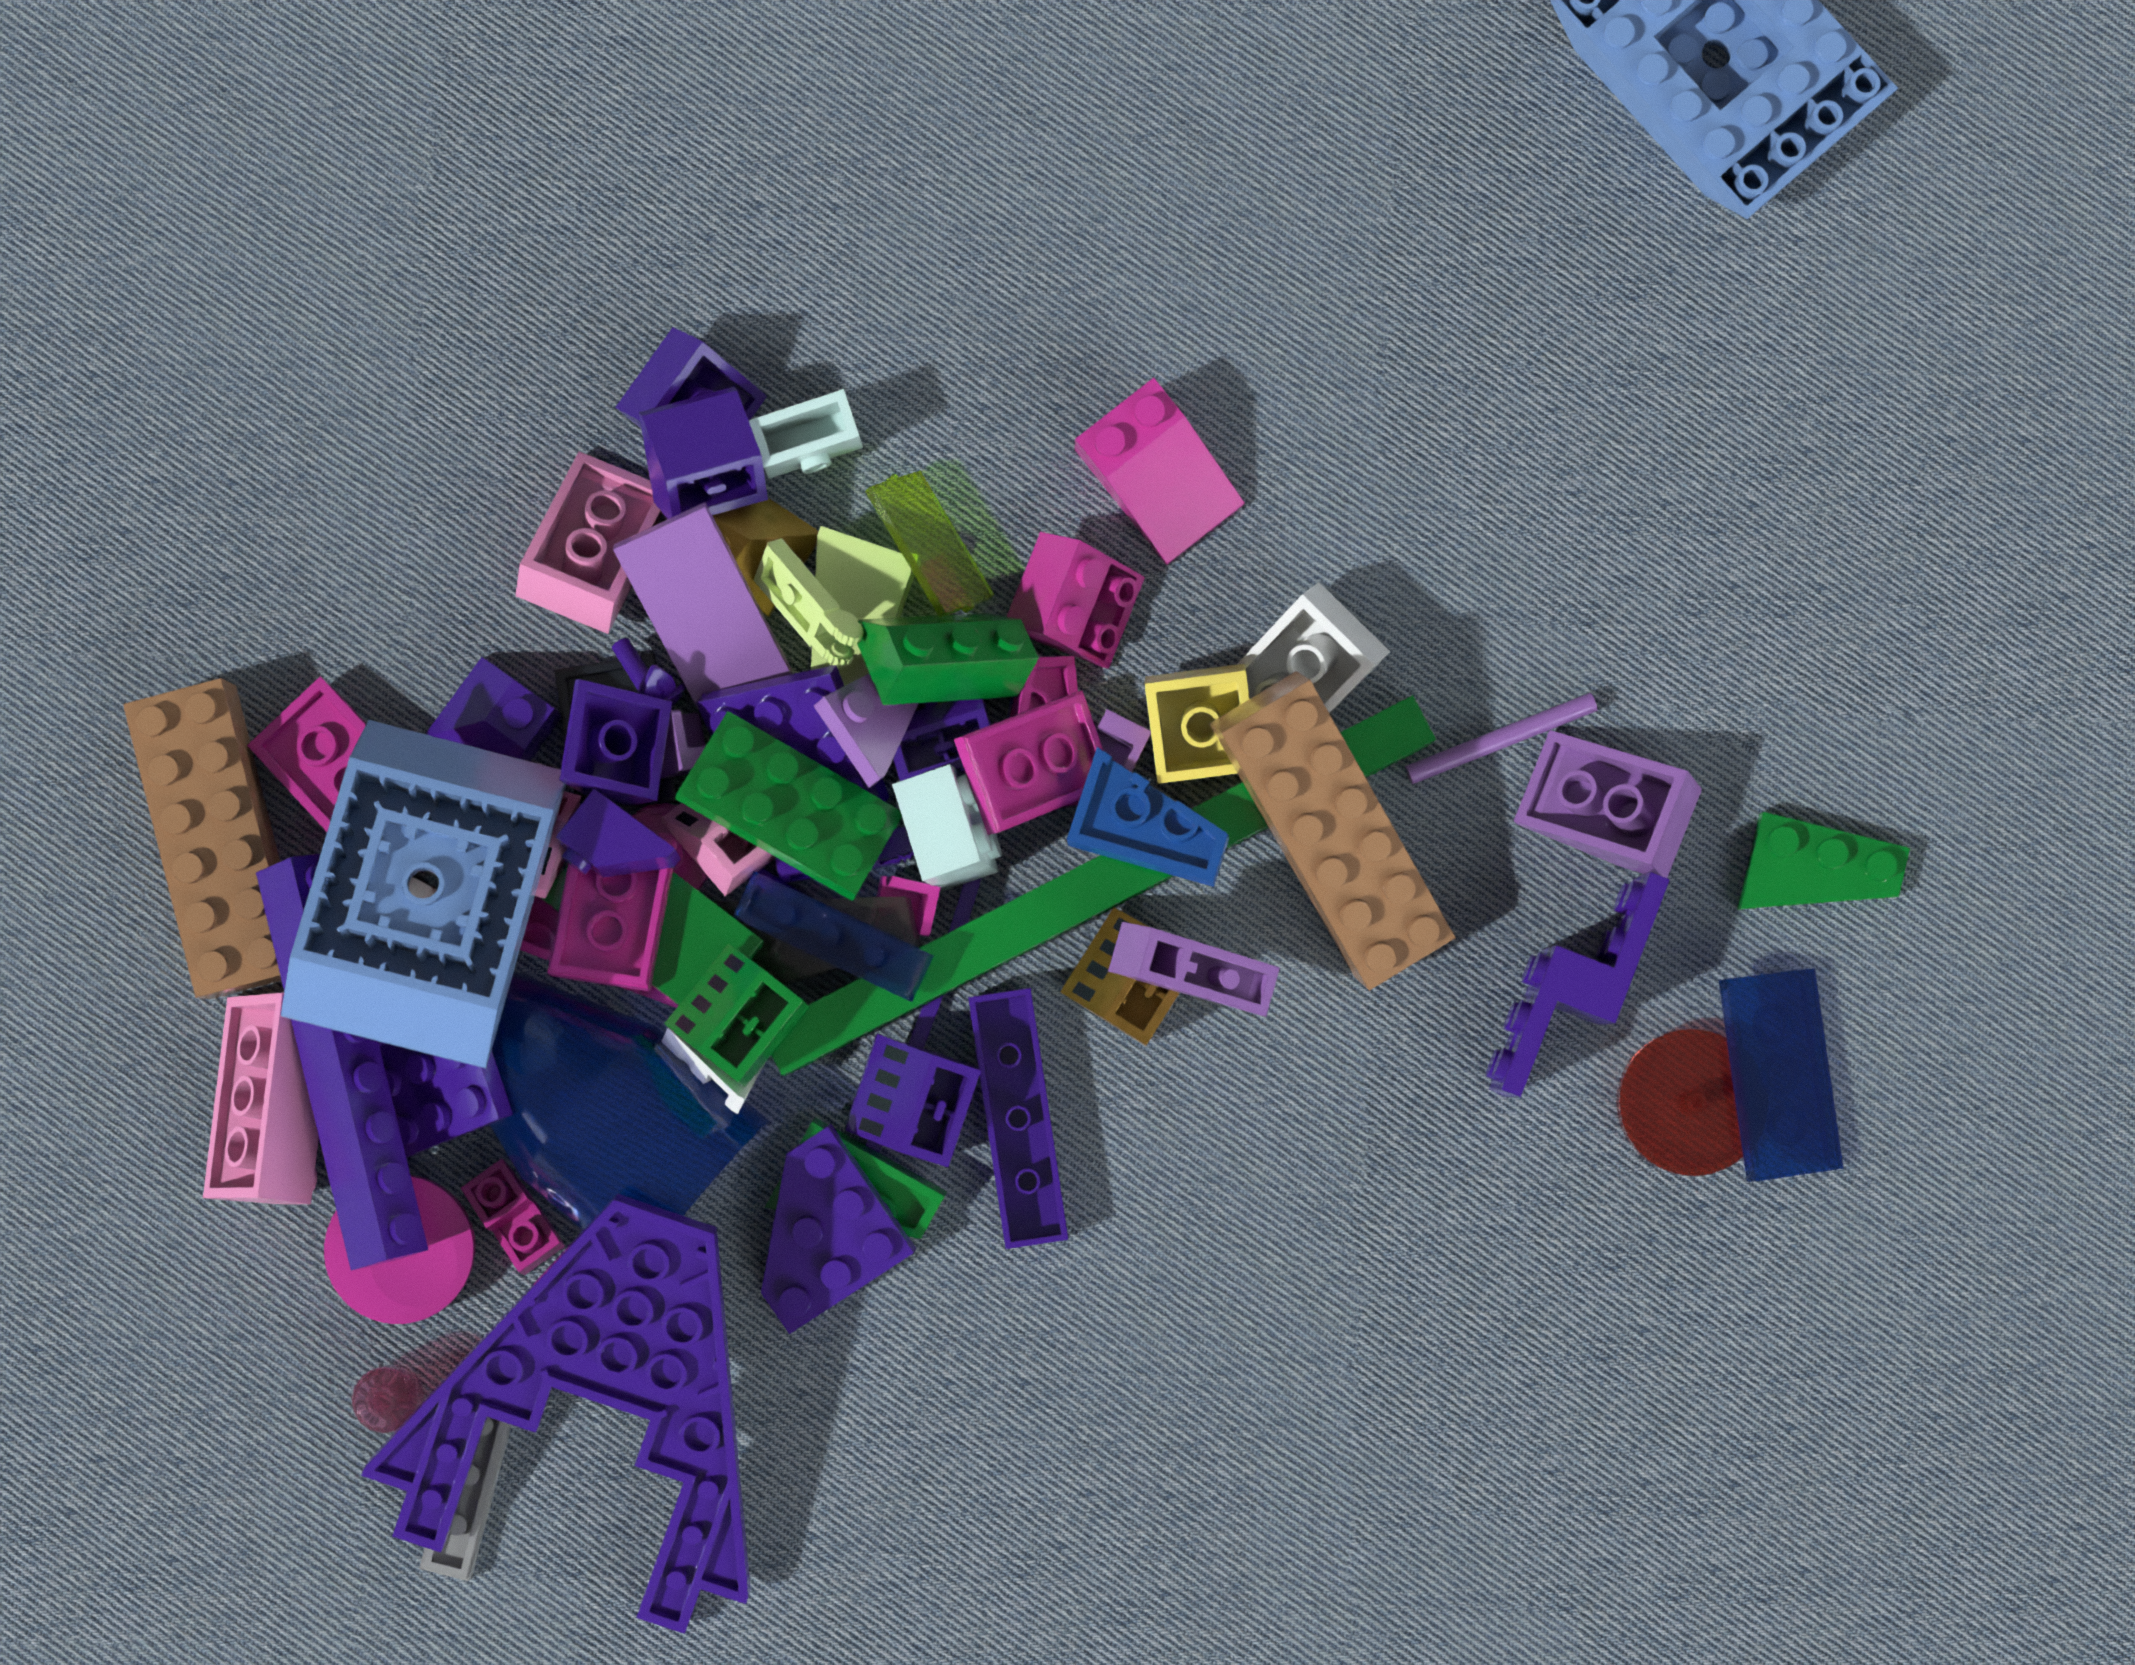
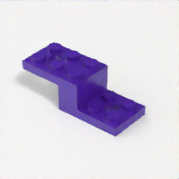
[1486,872,1670,1097]

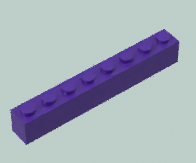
[256,854,428,1271]

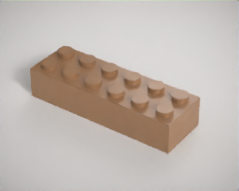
[1209,671,1456,991]
[123,678,282,999]

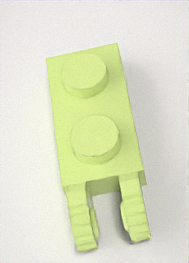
[754,538,865,669]

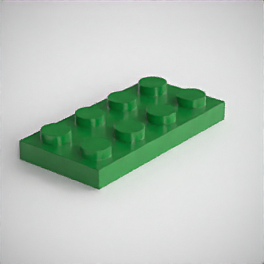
[675,711,902,901]

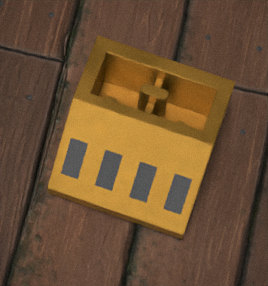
[1060,907,1180,1046]

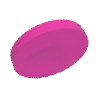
[324,1175,475,1324]

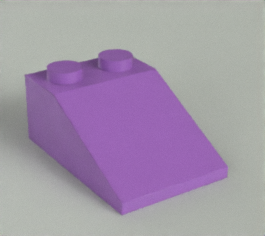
[1514,730,1702,878]

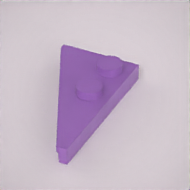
[814,673,919,788]

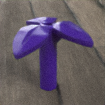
[612,638,687,706]

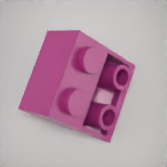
[1007,532,1145,669]

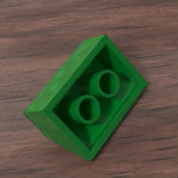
[857,613,1039,705]

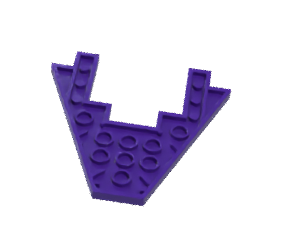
[361,1193,751,1634]

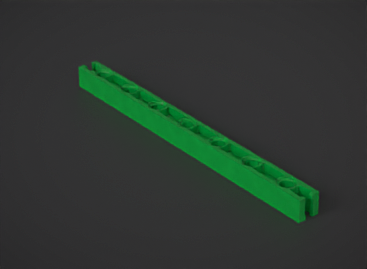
[771,695,1437,1076]

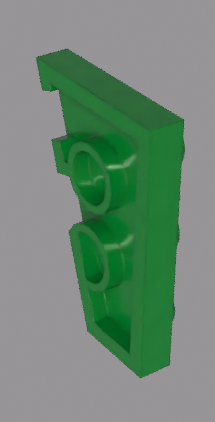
[765,1117,947,1239]

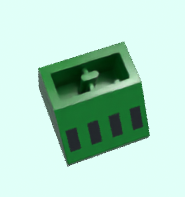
[664,943,809,1087]

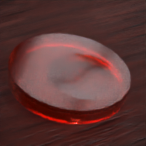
[1616,1029,1766,1176]

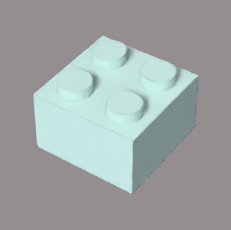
[892,764,1002,891]

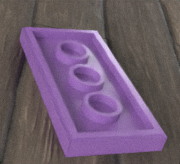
[613,502,794,716]

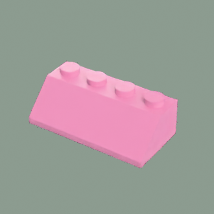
[203,993,320,1204]

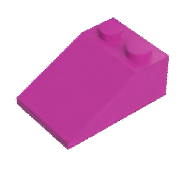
[1075,378,1245,565]

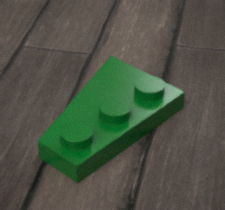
[1737,812,1910,910]

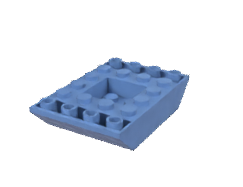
[1550,0,1898,219]
[281,720,566,1069]

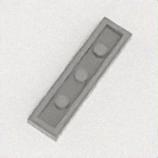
[419,1417,512,1581]

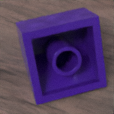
[615,327,767,428]

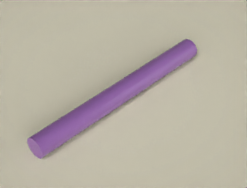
[1405,693,1598,785]

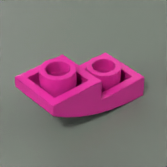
[461,1159,566,1275]

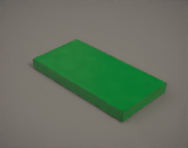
[541,865,764,1006]

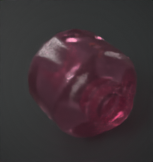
[351,1364,424,1434]

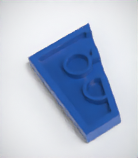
[1067,747,1229,887]

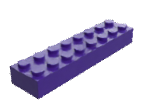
[968,988,1068,1249]

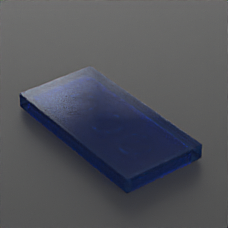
[1718,968,1844,1182]

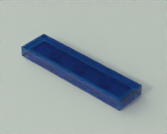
[733,871,934,1002]

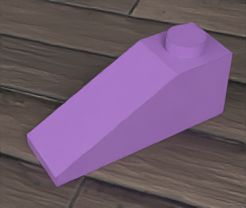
[1108,922,1280,1017]

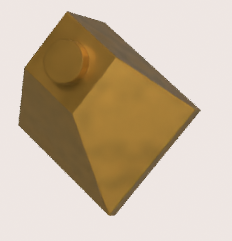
[712,498,819,617]

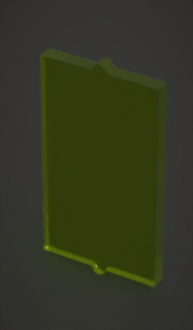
[865,470,994,618]

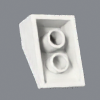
[1237,582,1390,714]

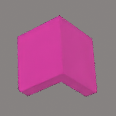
[870,876,941,937]

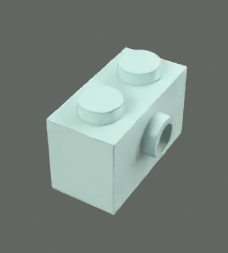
[749,389,863,479]

